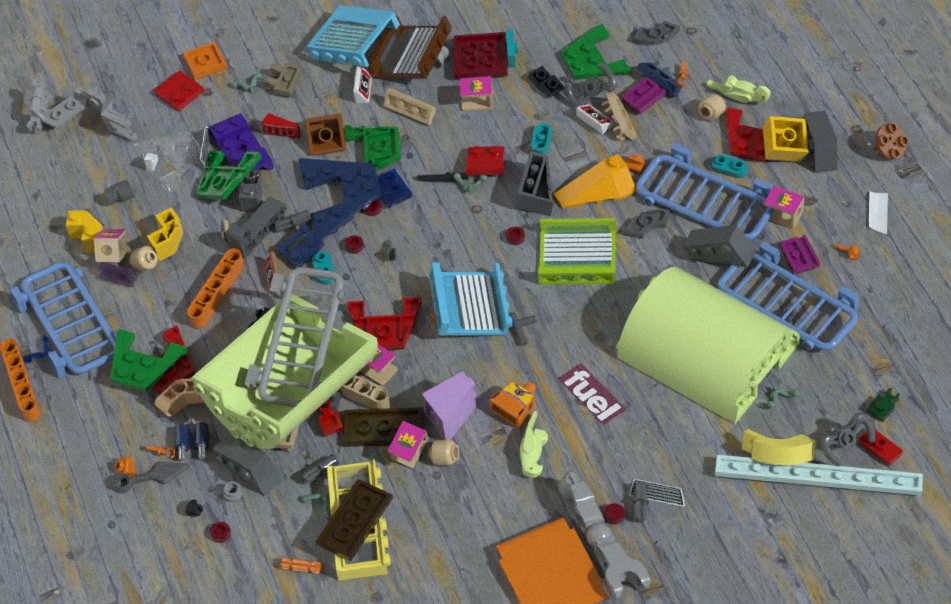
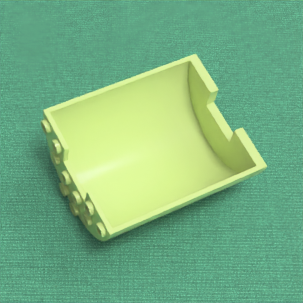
[616,267,800,424]
[192,293,377,449]

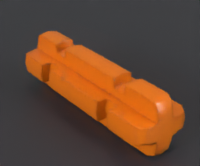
[281,557,321,574]

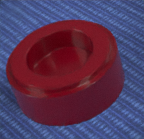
[363,199,382,216]
[506,227,525,245]
[345,235,364,254]
[604,503,625,524]
[210,522,231,543]

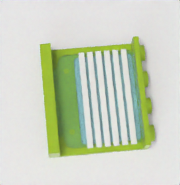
[538,218,616,285]

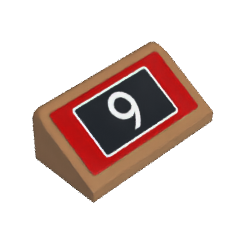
[263,251,280,294]

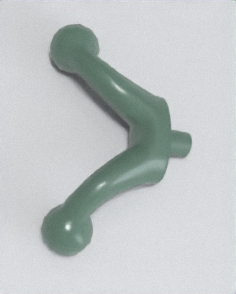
[232,72,262,93]
[453,173,487,192]
[767,385,800,409]
[302,493,331,518]

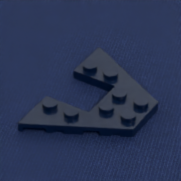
[298,158,382,241]

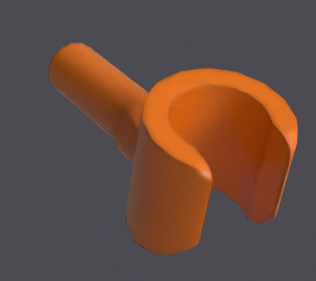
[834,244,860,260]

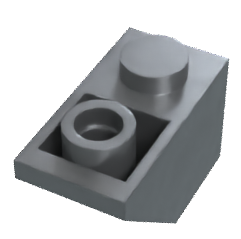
[239,169,262,212]

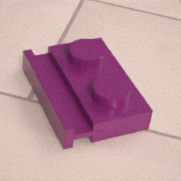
[622,77,666,115]
[779,235,820,275]

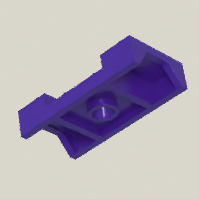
[209,113,274,183]

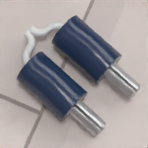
[175,418,209,461]

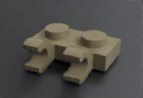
[264,63,303,97]

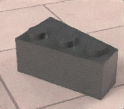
[803,110,837,173]
[515,151,553,216]
[683,224,756,267]
[213,434,281,496]

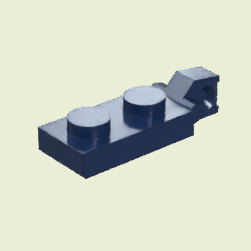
[637,62,682,97]

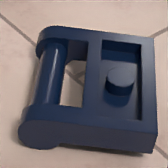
[275,223,325,268]

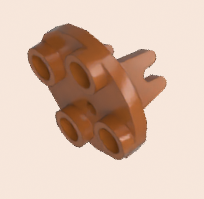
[873,122,909,160]

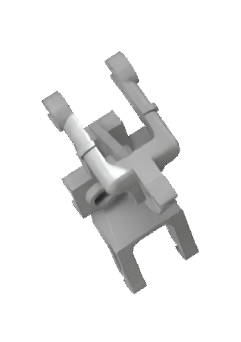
[27,77,137,141]

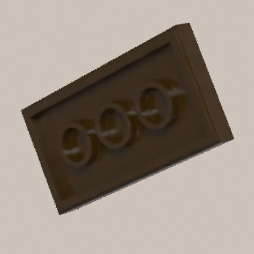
[343,407,424,447]
[315,479,393,561]

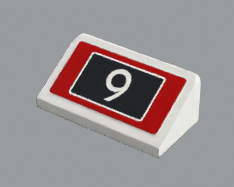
[353,66,372,103]
[576,104,615,134]

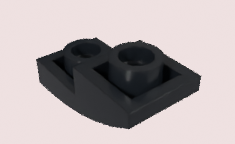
[528,66,565,98]

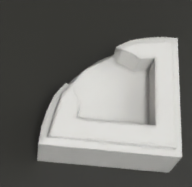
[144,153,159,172]

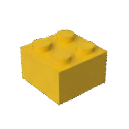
[763,116,808,162]

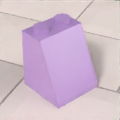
[422,371,477,440]

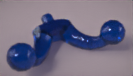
[25,336,51,363]

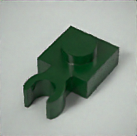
[867,388,900,422]

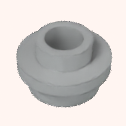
[223,481,243,501]

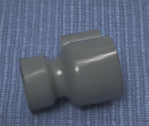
[104,179,134,205]

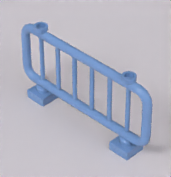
[635,143,774,241]
[718,242,859,350]
[10,262,117,378]

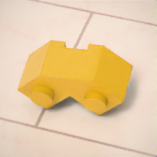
[147,207,184,262]
[66,210,105,253]

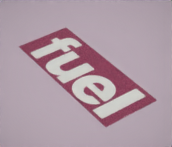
[558,363,626,425]

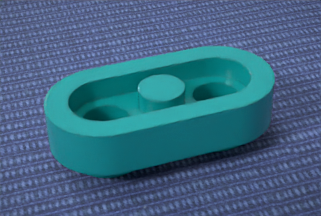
[531,123,552,155]
[712,155,748,178]
[312,251,335,285]

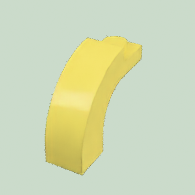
[742,429,816,465]

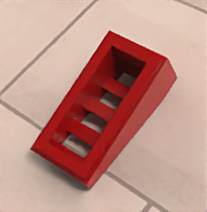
[261,113,301,138]

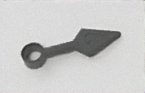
[112,462,189,494]

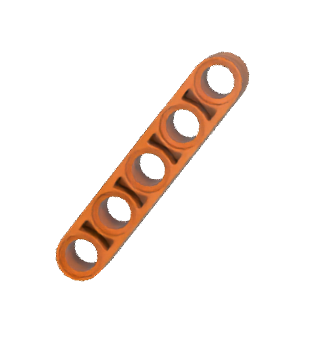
[187,248,244,329]
[0,339,40,422]

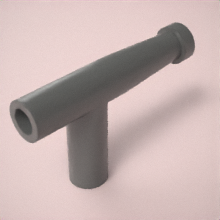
[509,312,537,346]

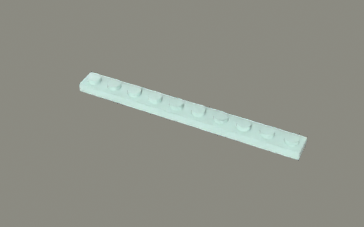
[715,455,923,495]

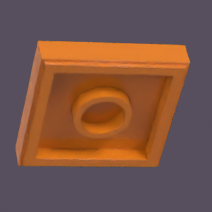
[182,41,228,80]

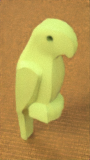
[706,75,771,103]
[520,411,548,478]

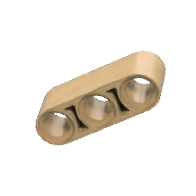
[339,375,390,409]

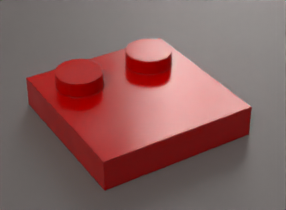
[154,70,204,112]
[466,146,505,175]

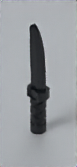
[416,172,469,182]

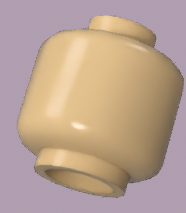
[699,94,726,121]
[130,246,158,272]
[428,440,459,466]

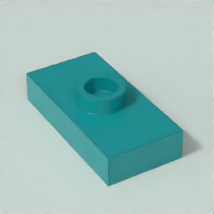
[506,29,518,68]

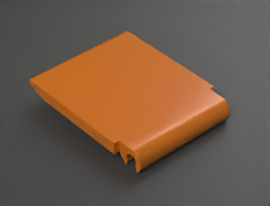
[495,517,609,604]

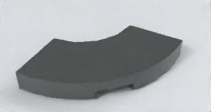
[632,21,680,45]
[624,209,670,239]

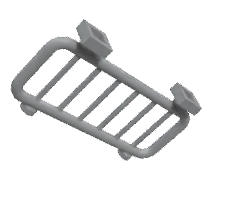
[245,267,346,407]

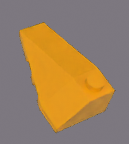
[554,154,637,209]

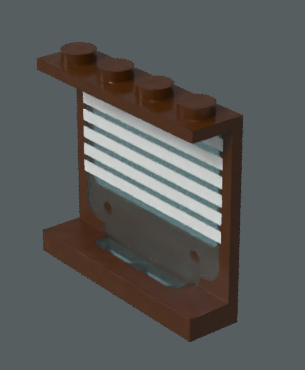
[366,16,452,79]

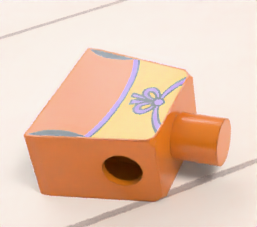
[489,381,536,429]

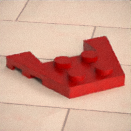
[726,107,768,163]
[347,297,422,350]
[151,325,196,394]

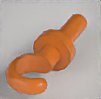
[677,61,688,87]
[146,445,176,459]

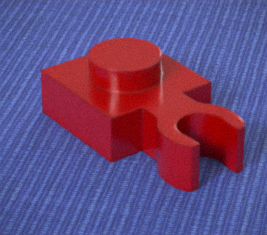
[318,400,344,437]

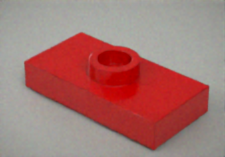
[858,429,903,466]

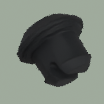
[185,499,203,517]

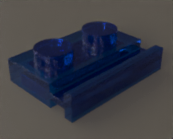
[378,168,412,208]

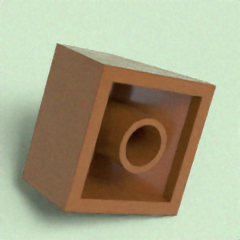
[305,113,347,155]

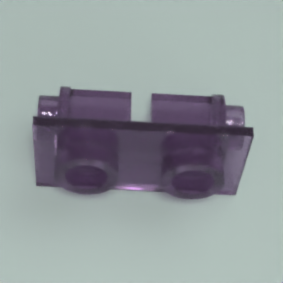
[98,262,140,287]

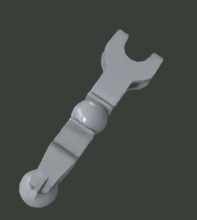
[558,470,650,600]

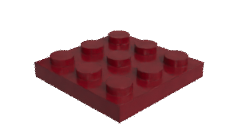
[453,32,508,79]

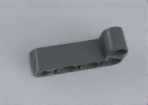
[226,197,287,257]

